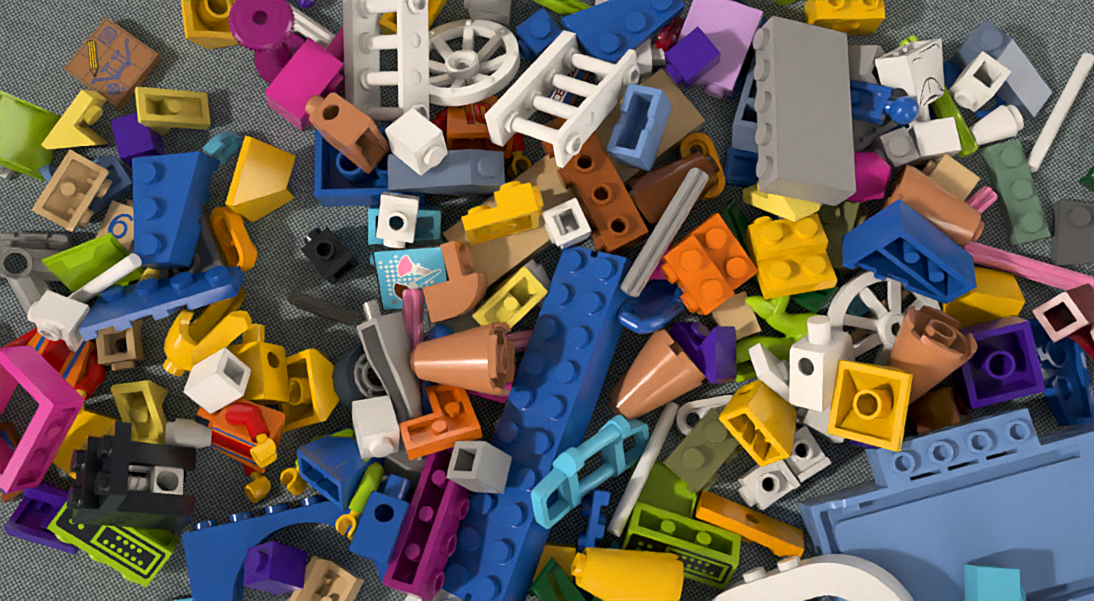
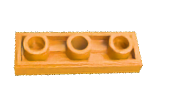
[696,490,805,558]

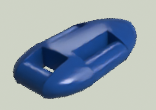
[616,279,686,334]

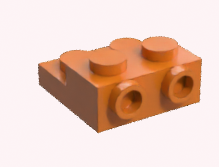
[659,213,759,316]

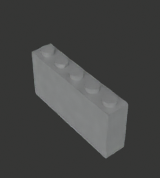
[753,16,856,206]

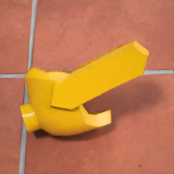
[163,286,253,376]

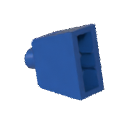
[349,474,411,566]

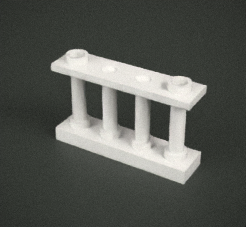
[343,0,430,127]
[485,30,640,168]

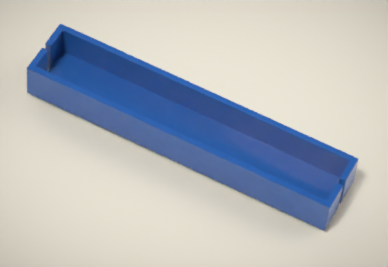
[441,245,633,601]

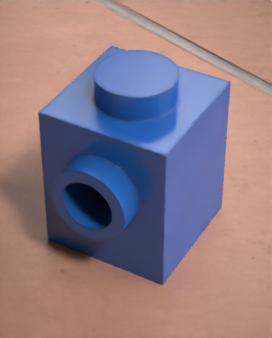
[516,8,563,63]

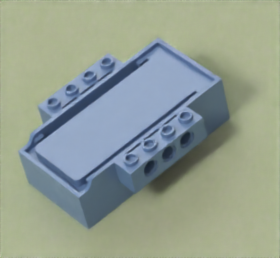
[797,408,1094,601]

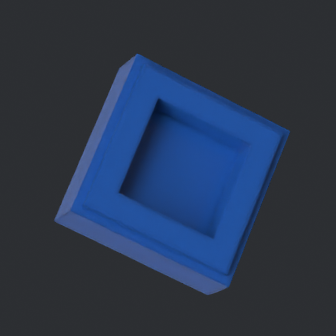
[723,148,758,188]

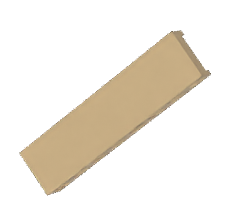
[442,68,705,293]

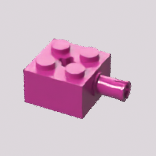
[264,27,345,131]

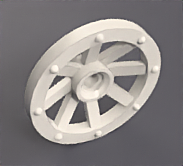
[428,19,520,106]
[827,271,941,366]

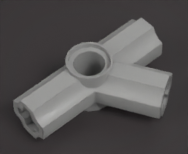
[0,246,62,315]

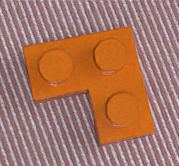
[398,384,482,460]

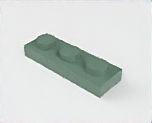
[982,139,1051,247]

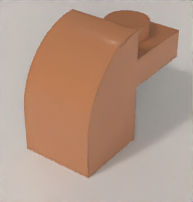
[422,241,487,323]

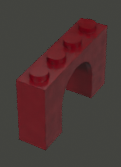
[1032,283,1094,361]

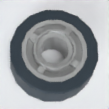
[332,344,387,410]

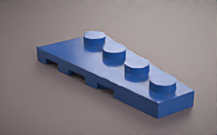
[78,265,244,341]

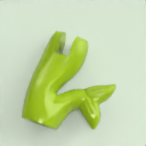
[735,295,817,382]

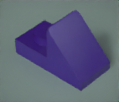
[669,322,737,384]

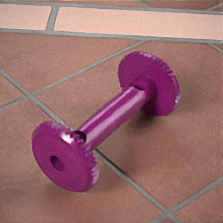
[228,0,305,85]

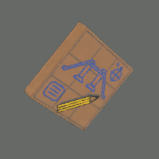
[63,17,163,110]

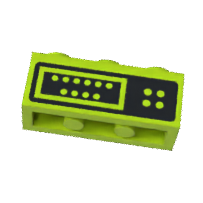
[47,501,180,588]
[620,501,741,590]

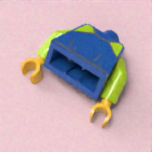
[280,427,384,541]

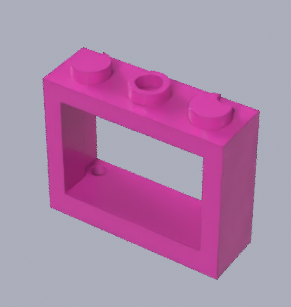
[0,346,85,494]

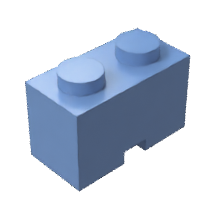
[606,83,672,172]

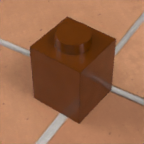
[908,387,973,434]

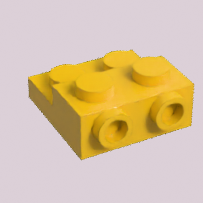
[461,181,544,246]
[744,213,837,300]

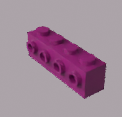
[382,447,471,601]

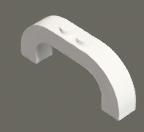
[711,554,914,601]

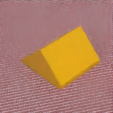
[181,0,241,50]
[938,266,1025,329]

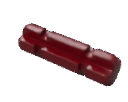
[654,15,686,53]

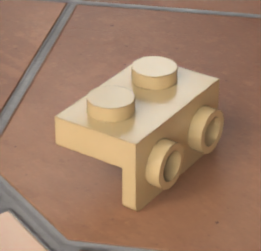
[32,149,113,232]
[287,555,365,601]

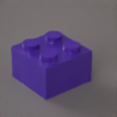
[951,315,1046,409]

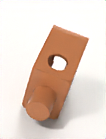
[305,92,391,174]

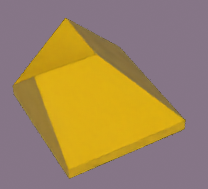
[225,136,296,223]
[278,348,340,432]
[827,360,913,452]

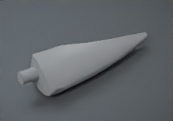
[356,300,424,461]

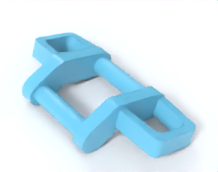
[531,415,649,529]

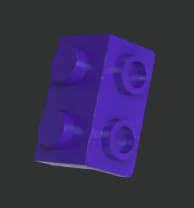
[4,481,80,555]

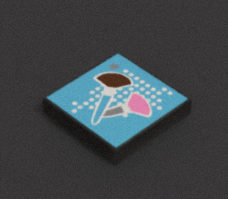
[372,239,449,311]

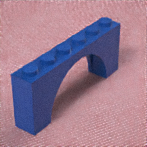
[182,480,409,601]

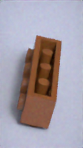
[540,117,649,255]

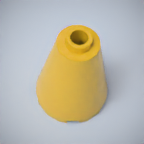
[571,547,684,601]

